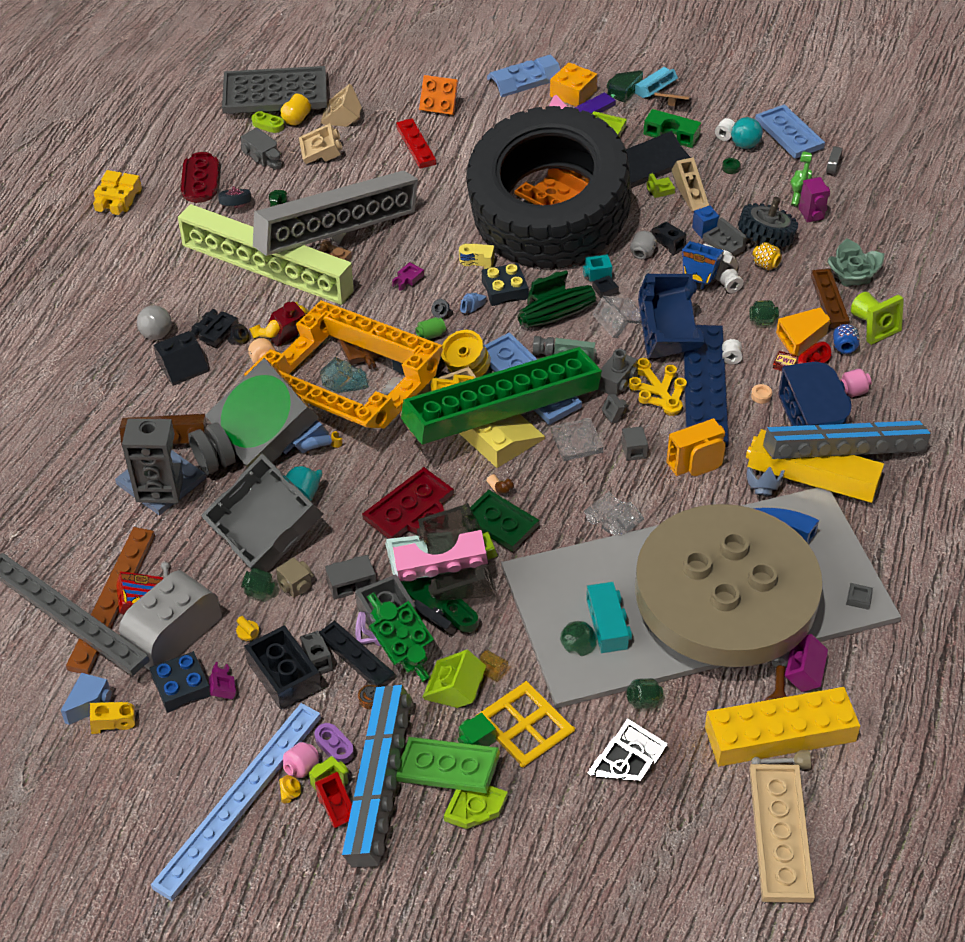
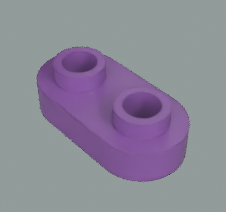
[315,723,354,764]

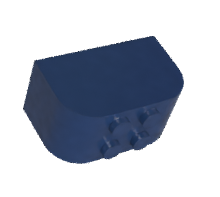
[778,362,851,426]

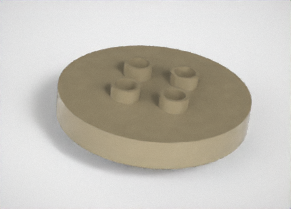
[635,504,822,667]

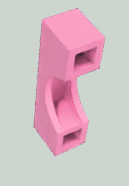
[393,530,488,581]

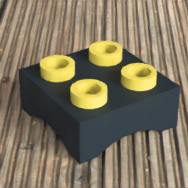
[482,263,529,306]

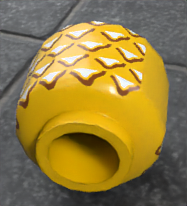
[752,242,782,270]

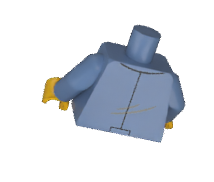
[283,420,343,455]

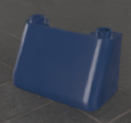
[638,273,705,358]

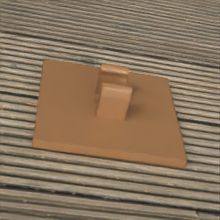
[654,92,691,106]

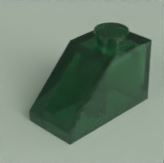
[606,71,643,103]

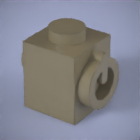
[276,557,314,598]

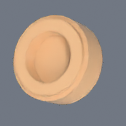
[751,384,772,404]

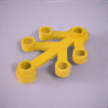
[629,358,687,416]

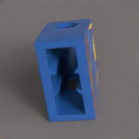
[682,241,724,290]

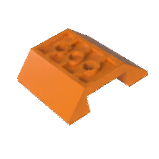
[514,168,590,205]

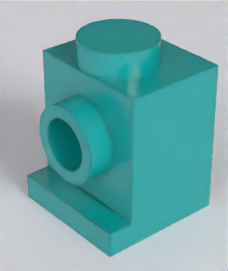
[583,254,613,281]

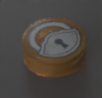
[358,685,377,709]

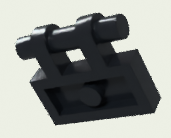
[191,309,239,347]

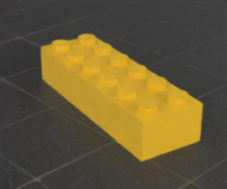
[705,687,860,767]

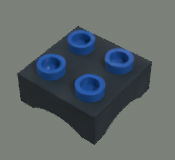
[149,651,211,713]

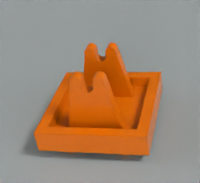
[419,75,459,115]

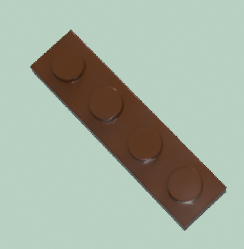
[811,269,850,328]

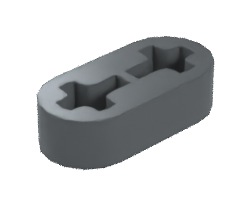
[826,146,843,174]

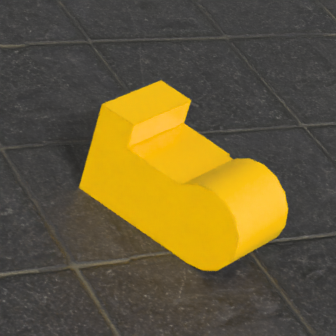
[90,702,135,734]

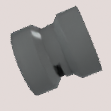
[533,336,555,356]

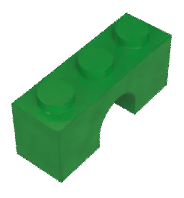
[643,109,701,148]

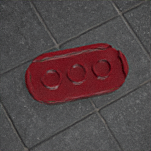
[181,152,219,203]

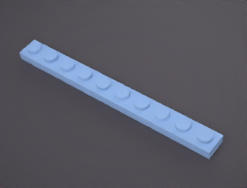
[151,703,321,901]

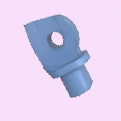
[460,293,487,313]

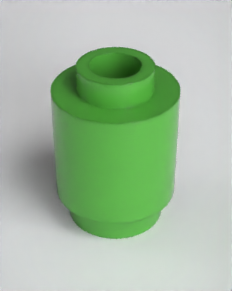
[415,317,446,340]

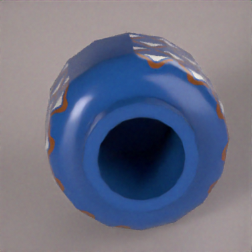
[833,324,860,353]

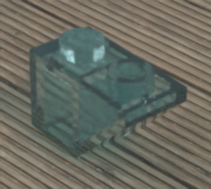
[320,357,368,393]

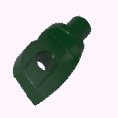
[268,190,287,207]

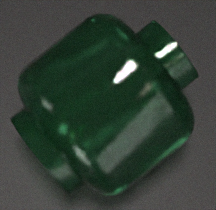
[749,300,779,326]
[241,568,276,600]
[626,678,663,709]

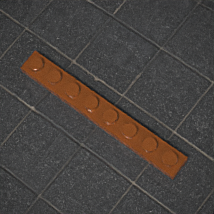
[66,527,155,675]

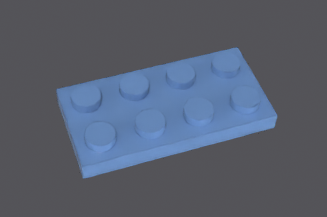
[755,104,825,159]

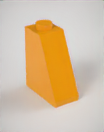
[776,307,830,358]

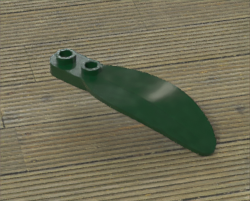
[401,575,479,632]

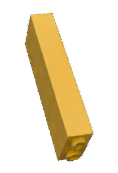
[746,429,884,503]

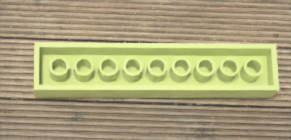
[178,204,354,305]

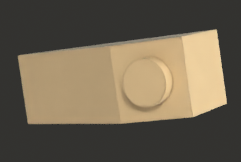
[672,157,709,212]

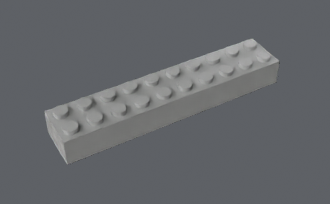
[253,170,418,256]

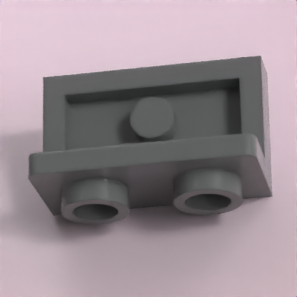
[703,217,746,256]

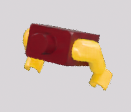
[249,301,309,347]

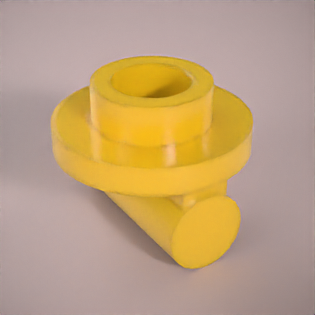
[236,616,259,641]
[279,775,301,804]

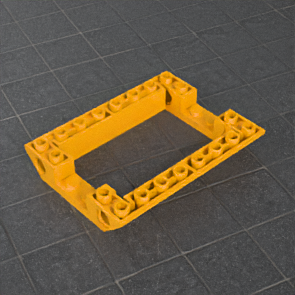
[244,300,443,429]

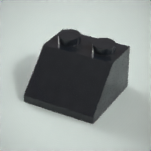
[153,331,209,386]

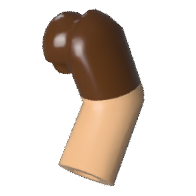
[486,474,514,495]

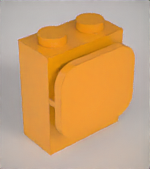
[666,418,726,476]

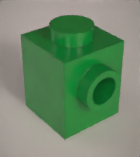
[458,712,496,746]

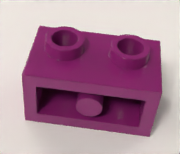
[799,177,830,223]
[785,634,828,692]

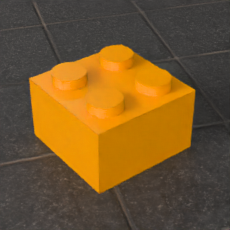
[550,62,598,107]

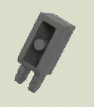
[240,128,282,169]

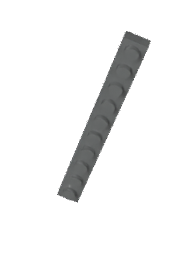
[0,553,150,676]

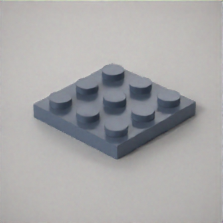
[115,450,206,516]

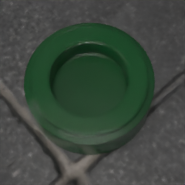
[722,158,741,174]

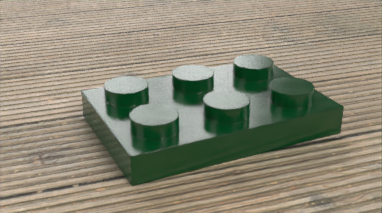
[462,489,540,552]

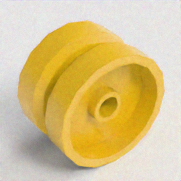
[441,330,491,378]

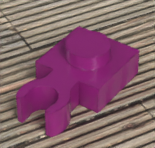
[392,262,424,291]
[209,662,236,700]

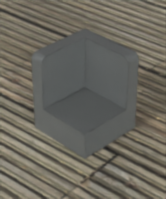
[621,426,648,461]

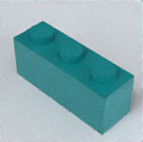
[586,582,632,653]

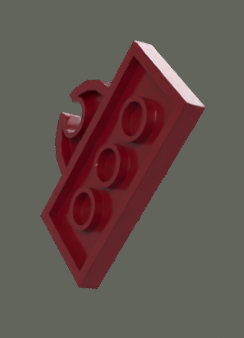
[362,467,454,539]

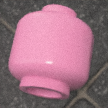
[840,369,872,398]
[283,742,319,779]

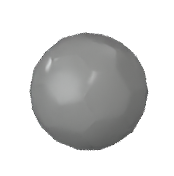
[137,305,172,340]

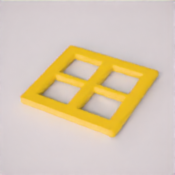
[477,681,575,768]

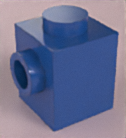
[692,205,720,239]

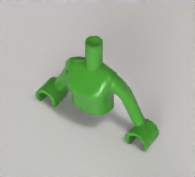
[790,152,812,207]

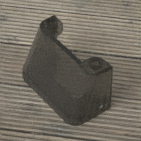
[417,503,496,601]

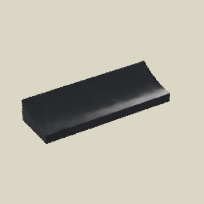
[626,131,691,188]

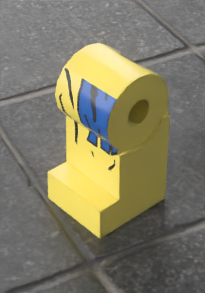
[459,244,495,269]

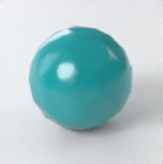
[731,117,763,149]

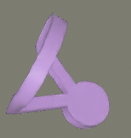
[355,612,381,646]

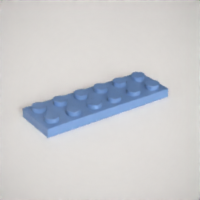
[485,332,582,425]

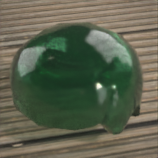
[560,621,597,656]

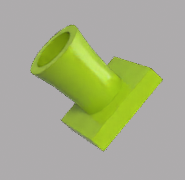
[851,292,904,345]

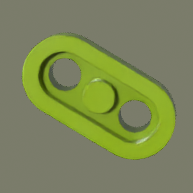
[251,111,284,133]

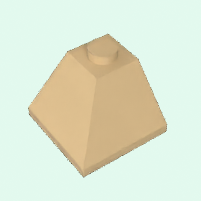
[320,84,362,127]

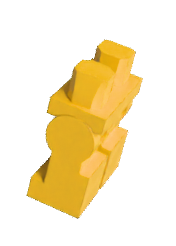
[93,170,142,215]

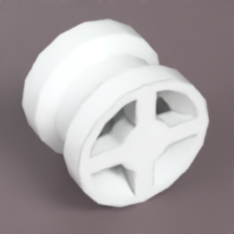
[715,118,735,141]
[719,269,743,293]
[722,339,742,364]

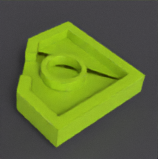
[444,785,508,829]

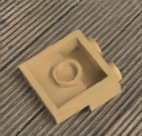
[299,123,343,164]

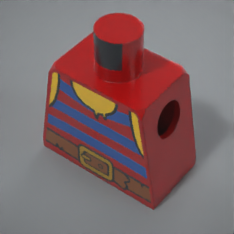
[116,571,163,615]

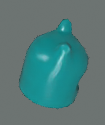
[286,466,323,501]

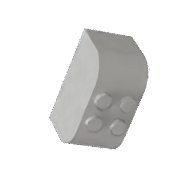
[119,570,222,670]

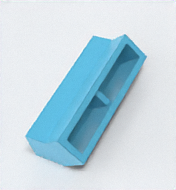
[635,67,678,98]

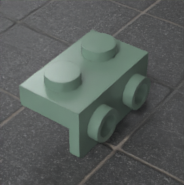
[554,338,596,362]

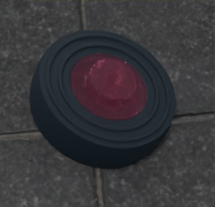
[218,186,252,208]

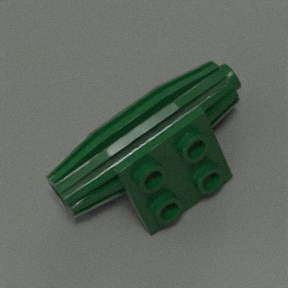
[517,270,596,328]

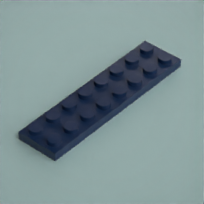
[683,325,729,447]

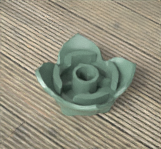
[827,238,885,287]

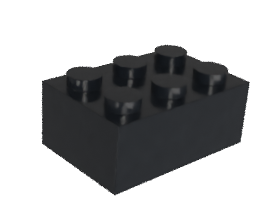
[244,625,321,710]

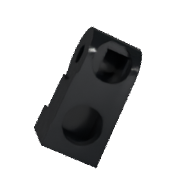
[651,222,686,256]

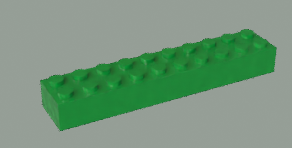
[401,347,602,445]

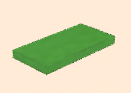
[396,737,500,793]

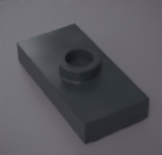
[414,599,457,635]

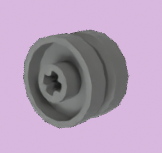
[188,422,236,475]

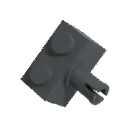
[598,349,638,396]

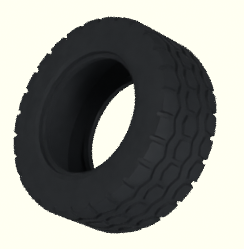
[466,106,632,268]

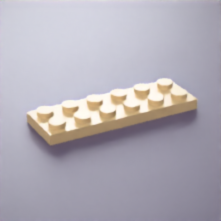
[749,764,815,903]

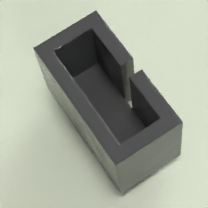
[325,554,376,600]

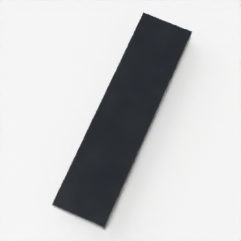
[319,620,396,687]

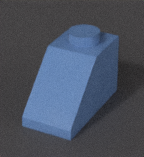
[61,673,112,725]

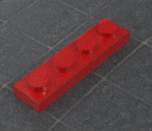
[396,118,436,169]

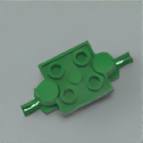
[367,592,434,682]

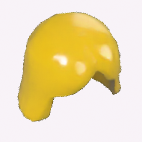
[281,94,311,125]

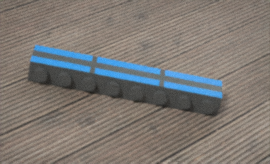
[763,421,931,459]
[342,685,412,867]

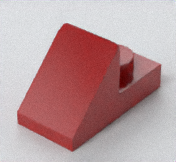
[315,772,352,828]

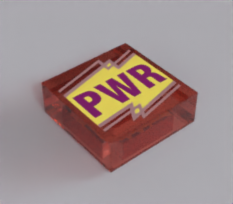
[773,351,799,371]

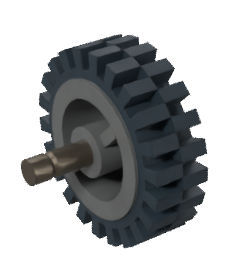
[738,197,798,247]

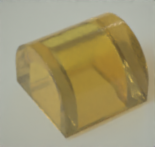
[480,650,508,682]

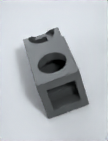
[300,631,333,674]

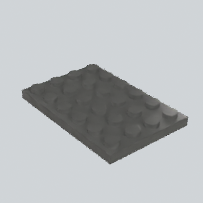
[222,66,327,114]

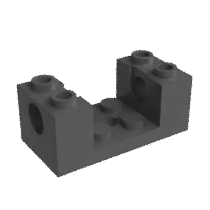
[122,419,184,503]

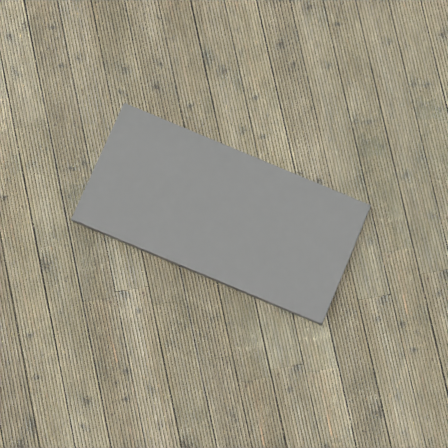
[501,488,901,708]

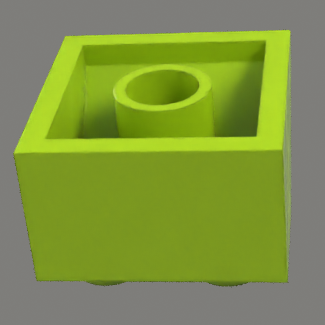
[423,649,487,708]

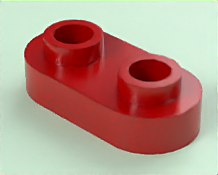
[798,342,832,364]

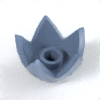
[746,467,785,496]

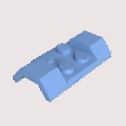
[487,54,560,97]

